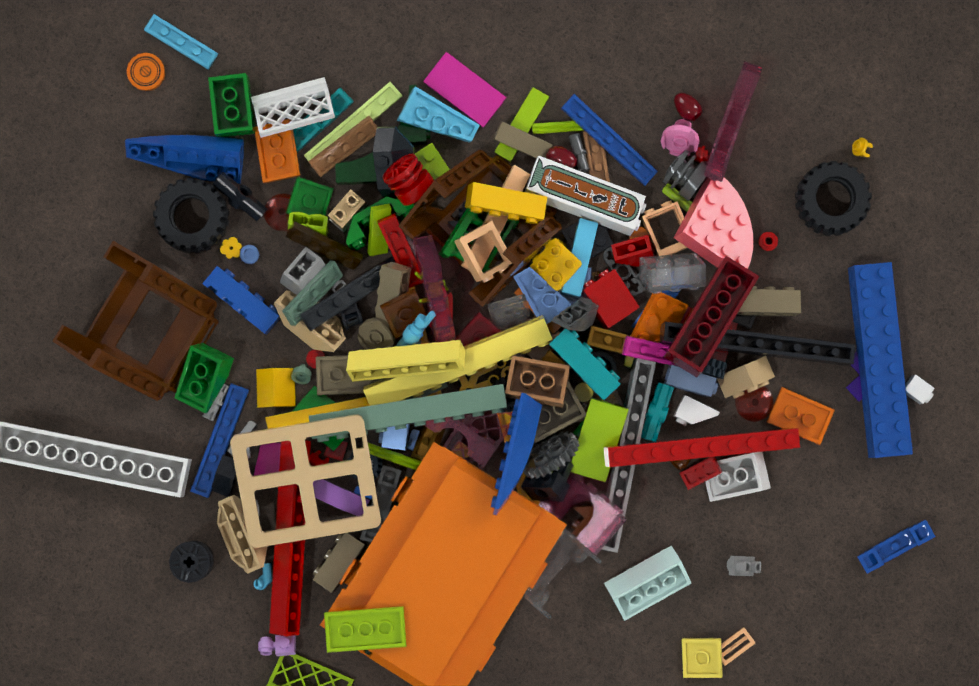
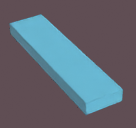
[144,14,218,70]
[561,218,598,297]

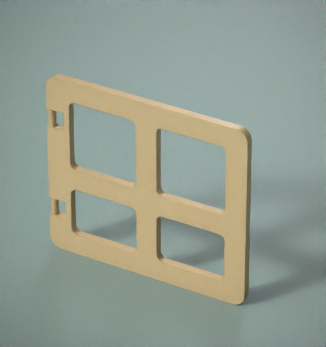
[230,414,381,548]

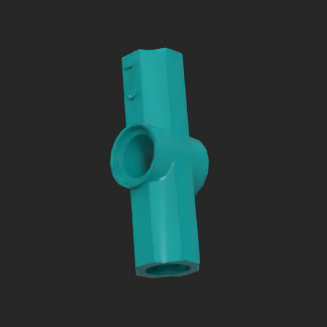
[641,382,674,442]

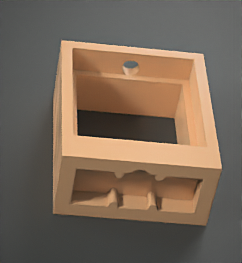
[641,200,688,260]
[454,221,512,283]

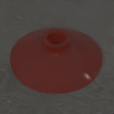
[264,194,291,231]
[735,386,773,422]

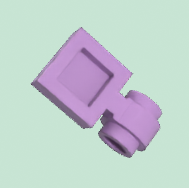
[258,635,296,656]

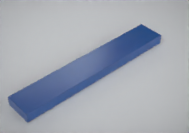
[560,94,658,186]
[190,383,249,498]

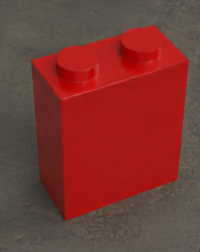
[581,268,640,329]

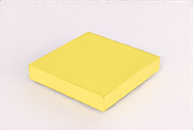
[682,638,723,678]

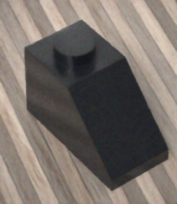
[211,455,237,497]

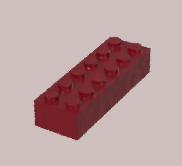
[663,256,759,378]

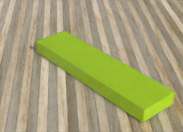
[494,87,549,162]

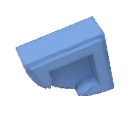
[406,429,420,451]

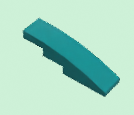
[293,88,354,153]

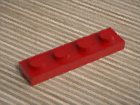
[377,214,424,288]

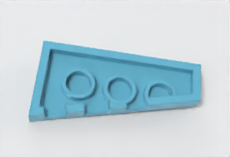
[397,86,480,142]

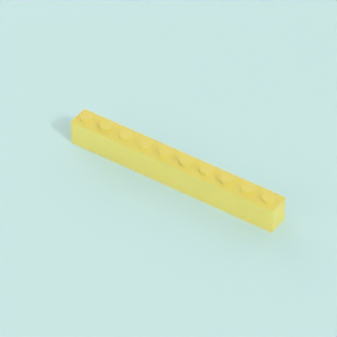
[363,315,553,406]

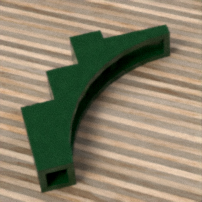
[335,85,431,185]

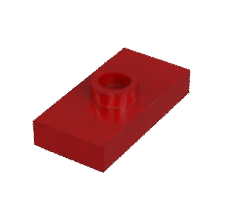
[680,457,723,490]

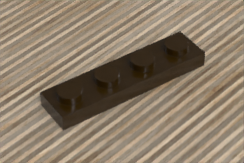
[285,221,363,270]

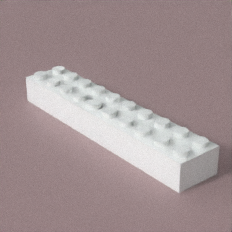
[0,422,192,497]

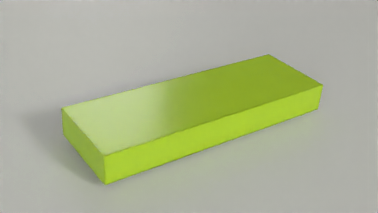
[368,204,391,256]

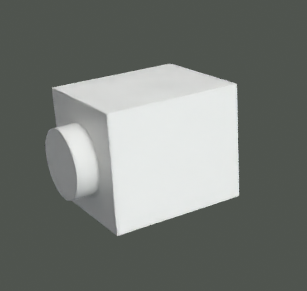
[905,375,934,404]

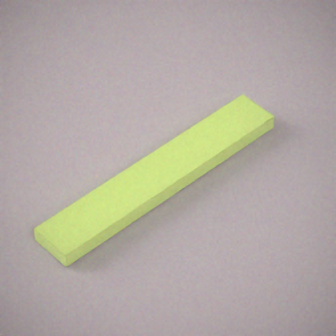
[304,82,403,161]

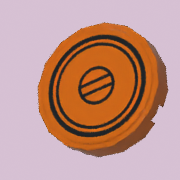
[127,53,165,91]

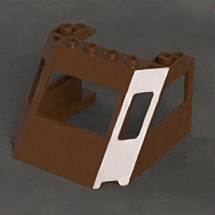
[399,150,562,307]
[53,241,219,401]

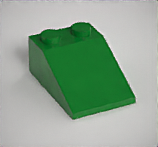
[175,343,234,414]

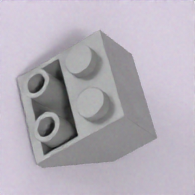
[280,247,325,295]

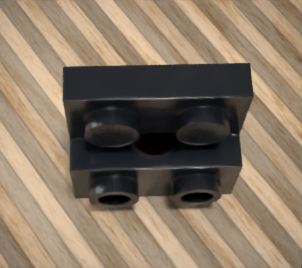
[521,461,574,502]

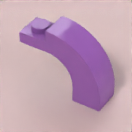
[313,479,370,516]

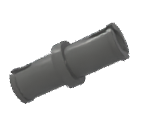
[568,133,590,173]

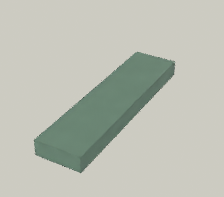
[282,260,343,326]

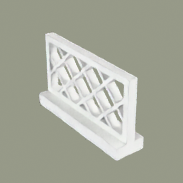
[251,77,335,138]

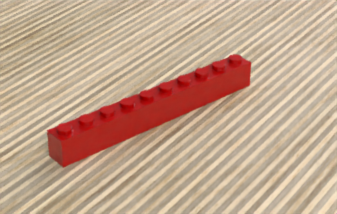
[603,428,800,467]
[269,441,311,636]

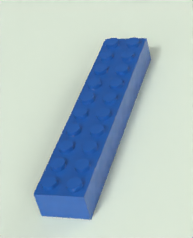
[848,262,913,458]

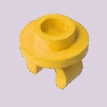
[852,138,873,157]

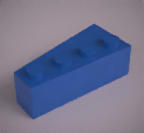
[202,266,280,335]

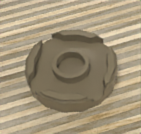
[358,318,395,350]

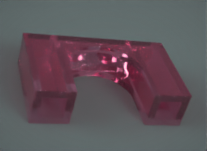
[539,472,627,555]

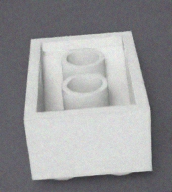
[705,452,771,502]

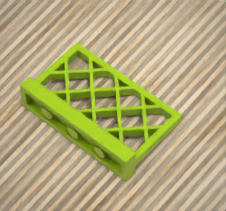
[266,654,354,686]

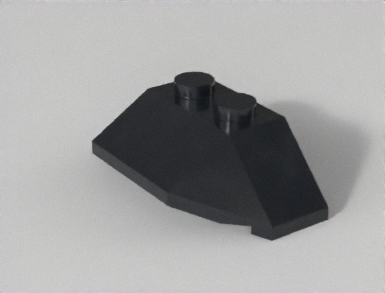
[373,126,415,200]

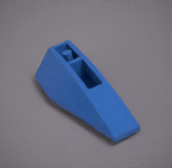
[125,135,244,184]
[491,392,542,516]

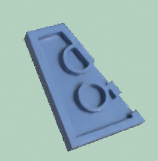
[513,267,572,324]

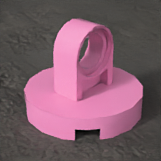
[661,119,700,156]

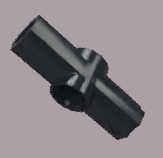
[212,172,268,222]

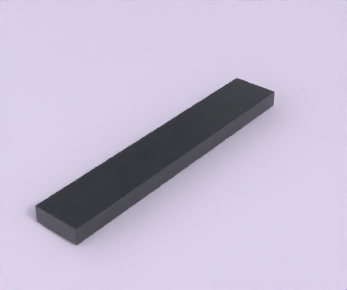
[300,256,396,332]

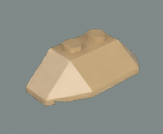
[274,290,346,352]
[217,495,268,573]

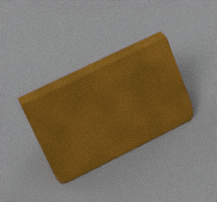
[411,423,446,460]

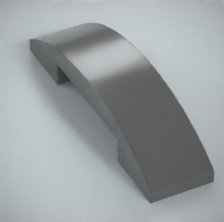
[360,465,401,542]

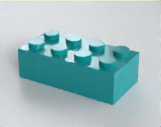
[548,328,620,400]

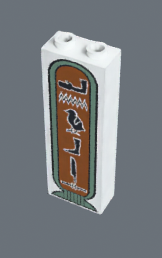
[525,156,646,236]

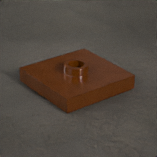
[380,288,427,338]

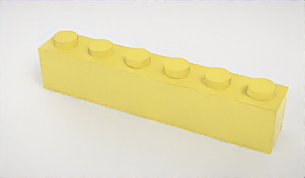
[346,340,466,382]

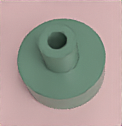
[291,364,312,384]

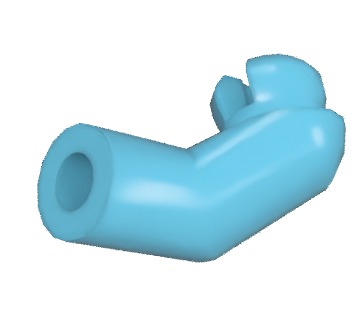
[253,563,273,590]

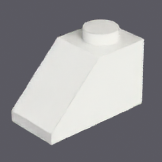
[673,395,720,426]

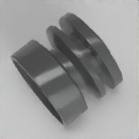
[662,150,712,201]

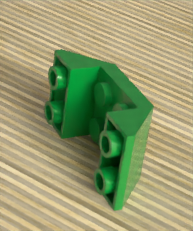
[346,197,414,251]

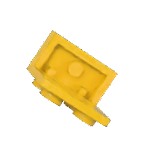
[530,238,582,291]

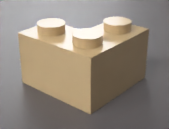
[717,356,775,399]

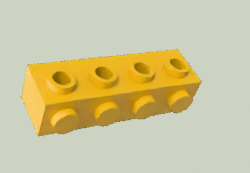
[465,182,547,224]

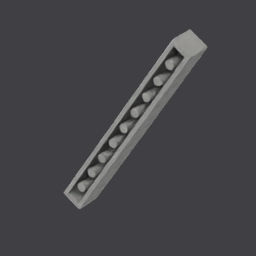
[595,358,656,553]

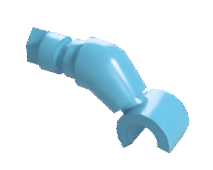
[396,310,436,346]

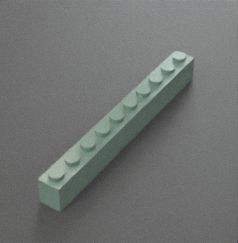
[309,384,507,442]

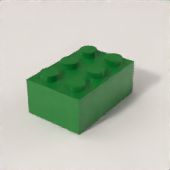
[208,73,255,137]

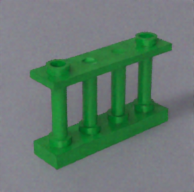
[438,208,519,278]

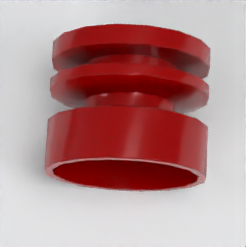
[382,154,434,206]

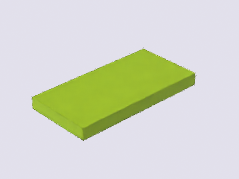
[571,397,629,482]
[324,606,407,653]

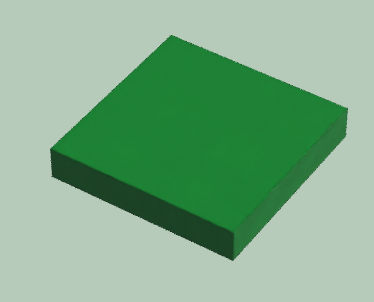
[286,177,334,216]

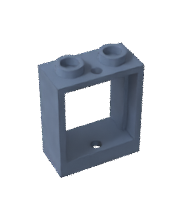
[663,365,718,397]

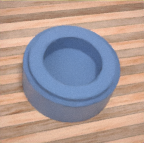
[240,245,259,264]

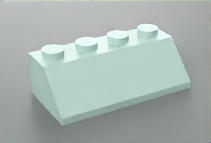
[604,546,691,621]

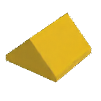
[256,368,296,408]

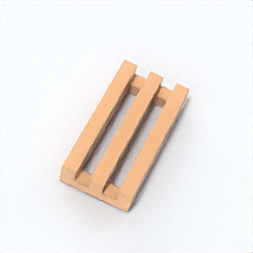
[721,627,755,666]

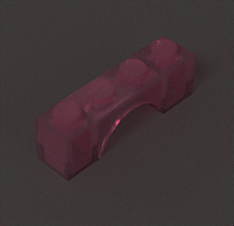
[425,417,496,466]

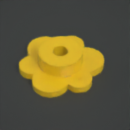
[220,237,242,259]

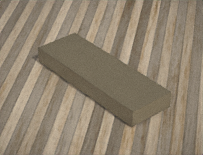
[493,122,553,159]

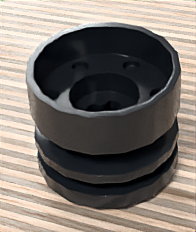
[169,540,214,583]

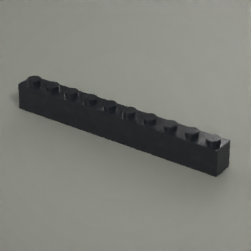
[659,322,855,366]

